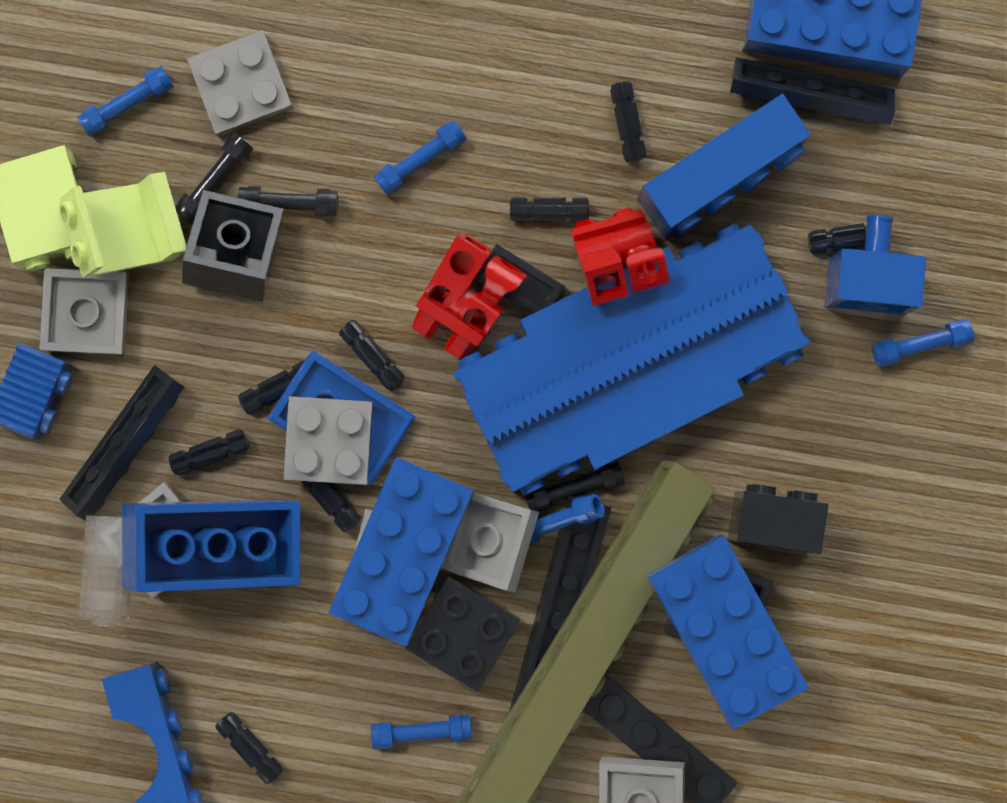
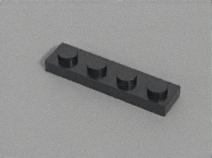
[730,57,895,125]
[59,365,184,523]
[583,677,737,803]

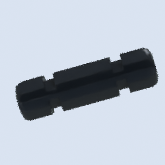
[610,81,646,162]
[510,197,590,222]
[807,223,867,254]
[339,320,404,391]
[238,360,305,414]
[168,429,249,475]
[301,481,360,532]
[215,712,283,784]

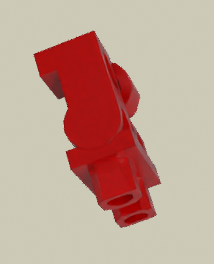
[571,207,670,306]
[412,232,528,360]

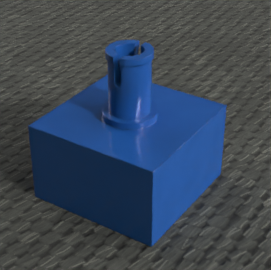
[824,215,926,315]

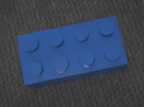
[742,0,922,77]
[637,93,811,239]
[328,457,474,646]
[122,499,300,592]
[645,535,809,730]

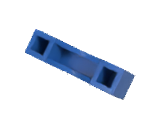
[102,662,204,803]

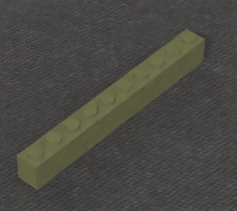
[455,460,715,803]

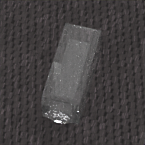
[79,515,131,627]

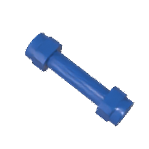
[77,66,174,137]
[373,120,467,196]
[871,319,974,368]
[529,494,605,546]
[371,714,472,749]

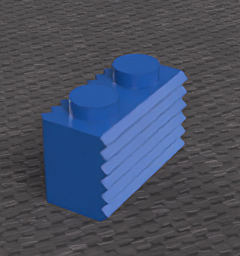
[0,343,73,440]

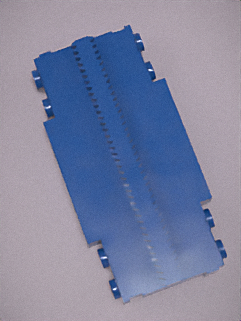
[453,223,811,496]

